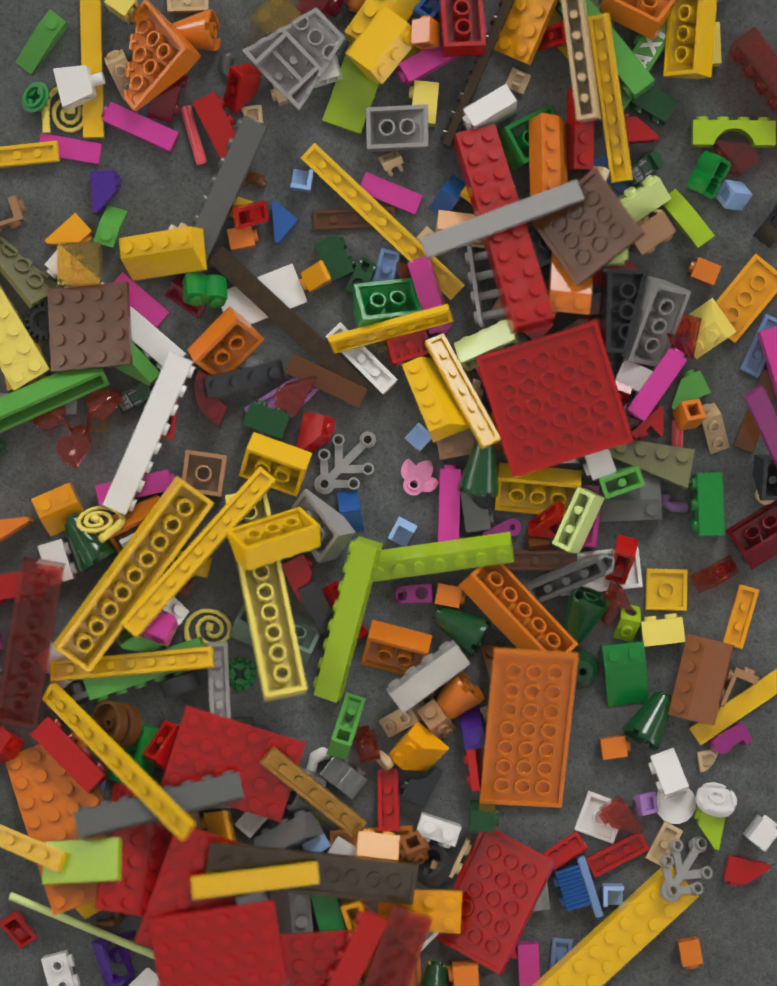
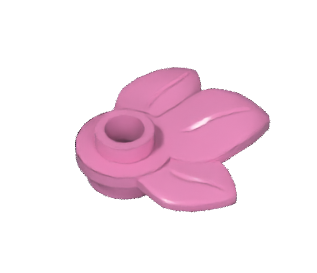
[401,459,439,496]

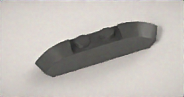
[524,553,615,603]

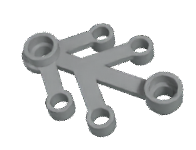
[314,431,376,494]
[659,836,713,902]

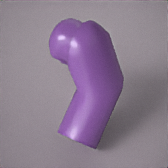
[661,493,688,513]

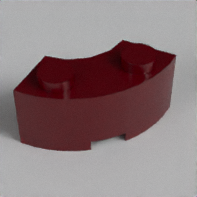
[147,74,189,123]
[195,371,229,426]

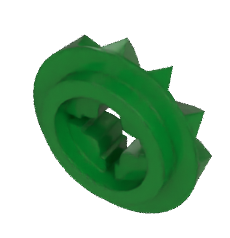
[22,82,51,114]
[228,657,257,690]

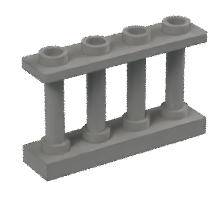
[465,245,505,329]

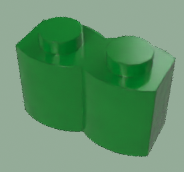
[687,151,731,199]
[182,272,228,308]

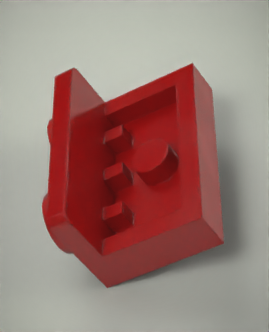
[464,747,484,791]

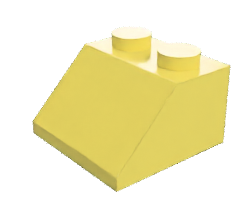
[681,298,736,359]

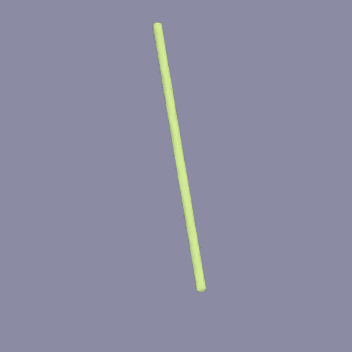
[8,892,155,960]

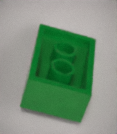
[498,104,556,171]
[600,641,648,707]

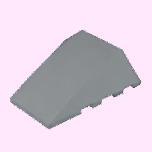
[242,7,345,111]

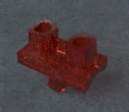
[354,725,381,764]

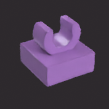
[633,792,658,816]

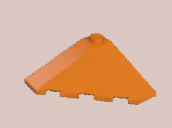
[124,0,201,112]

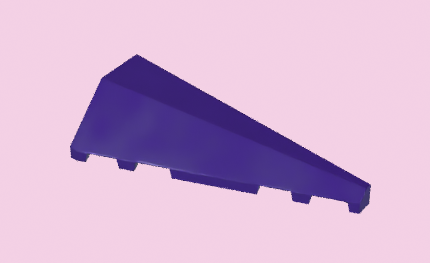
[91,930,136,986]

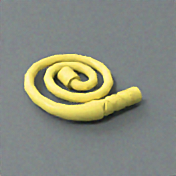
[41,87,83,134]
[76,505,126,542]
[184,608,232,645]

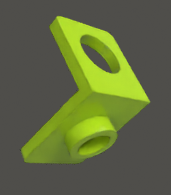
[613,603,641,642]

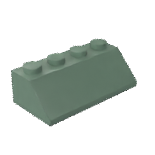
[229,603,321,669]

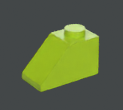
[694,806,725,850]

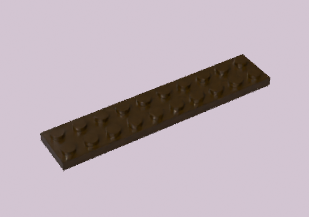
[205,841,419,905]

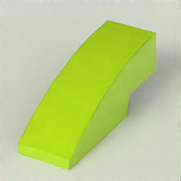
[662,189,715,250]

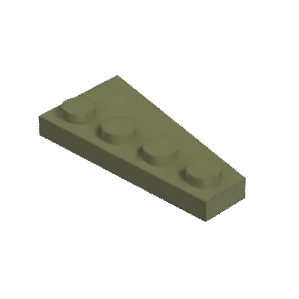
[0,236,64,308]
[610,440,695,491]

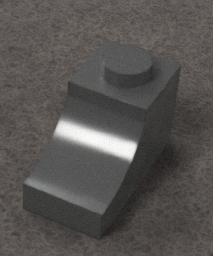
[460,491,494,533]

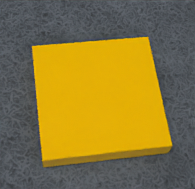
[645,569,688,611]

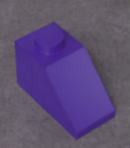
[90,170,121,215]
[459,705,485,750]

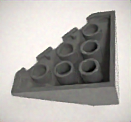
[593,437,662,522]

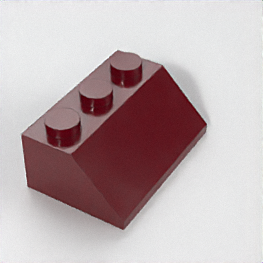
[725,500,777,570]

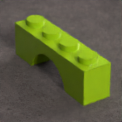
[691,116,776,148]

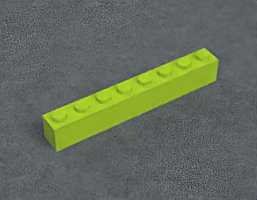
[346,532,514,582]
[313,536,383,703]

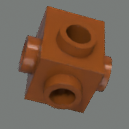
[399,830,430,864]

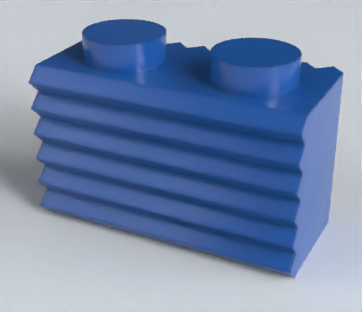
[552,863,591,912]

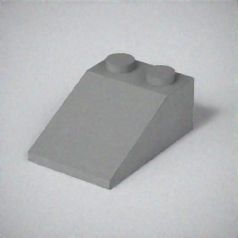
[366,105,429,152]
[291,489,356,563]

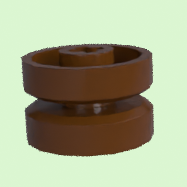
[91,700,142,749]

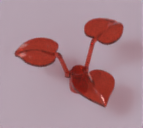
[32,389,123,469]

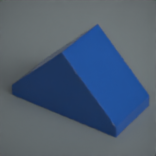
[412,0,440,20]
[429,175,466,214]
[271,201,298,244]
[337,489,364,531]

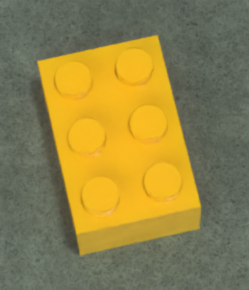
[239,432,312,497]

